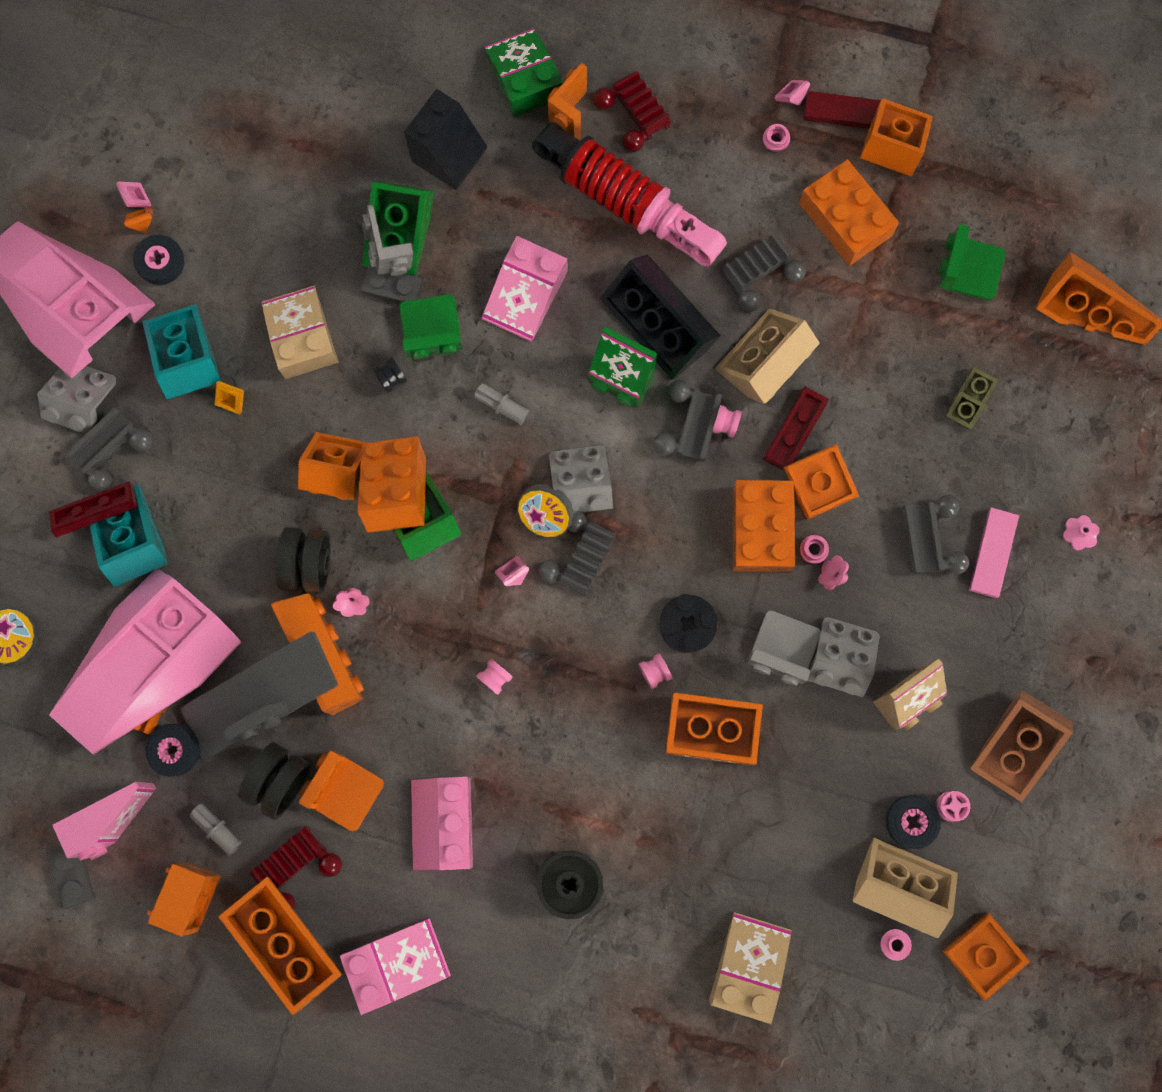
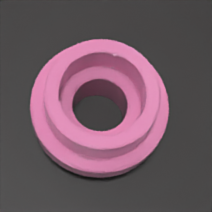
[763,124,790,152]
[800,535,829,564]
[880,929,912,961]

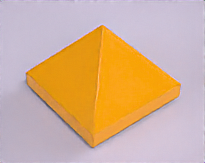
[214,381,244,415]

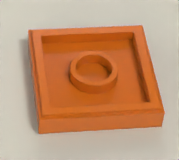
[783,444,859,520]
[942,913,1030,1001]

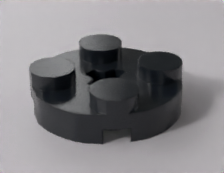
[659,594,718,653]

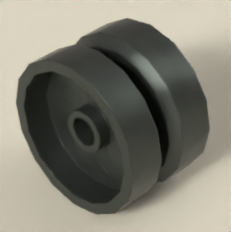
[276,527,331,594]
[238,742,311,820]
[537,850,603,919]

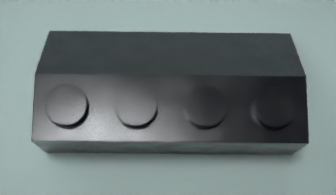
[600,254,721,380]

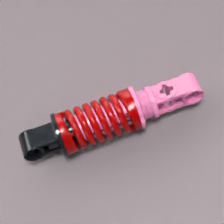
[532,122,727,267]

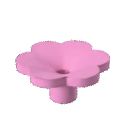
[1063,515,1099,551]
[818,555,849,591]
[333,588,370,617]

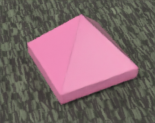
[774,80,810,106]
[116,181,152,208]
[495,556,529,586]

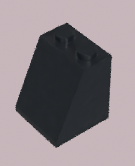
[404,88,487,190]

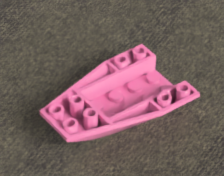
[0,221,155,379]
[49,569,242,755]

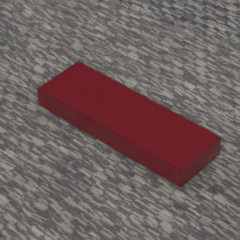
[803,91,880,129]
[763,386,829,472]
[49,481,137,538]

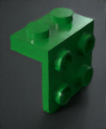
[938,224,1006,301]
[400,295,463,360]

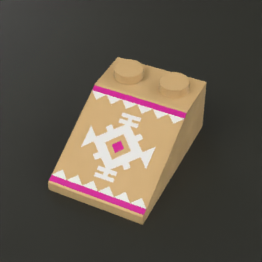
[261,285,339,379]
[873,659,947,731]
[709,912,792,1024]

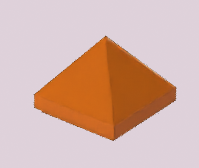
[124,207,153,234]

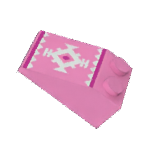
[482,236,568,342]
[52,782,156,861]
[340,918,451,1015]

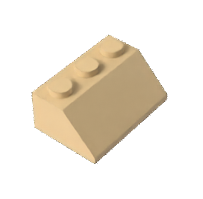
[715,308,820,404]
[853,838,958,938]

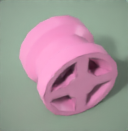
[712,405,742,438]
[638,653,673,690]
[476,659,513,695]
[935,791,970,821]

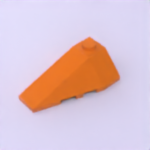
[1036,252,1162,345]

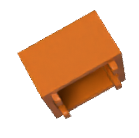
[147,862,221,937]

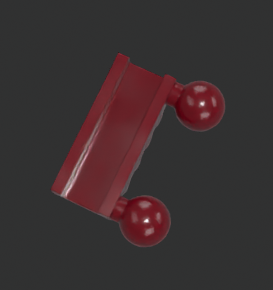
[593,71,671,152]
[249,826,342,909]

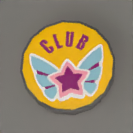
[517,484,574,538]
[0,608,39,666]

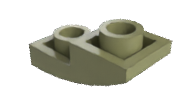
[946,367,999,430]

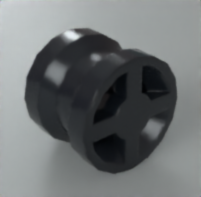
[373,357,407,393]

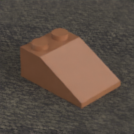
[970,689,1073,802]

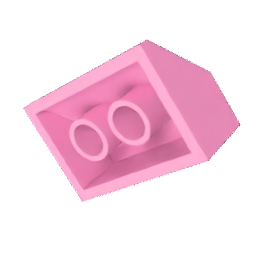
[411,777,473,871]

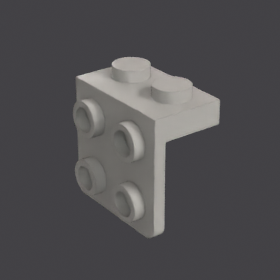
[362,205,413,276]
[37,366,117,434]
[549,446,613,513]
[747,611,821,686]
[807,617,880,697]

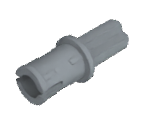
[474,384,530,426]
[190,804,243,857]

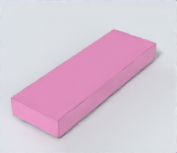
[968,507,1019,599]

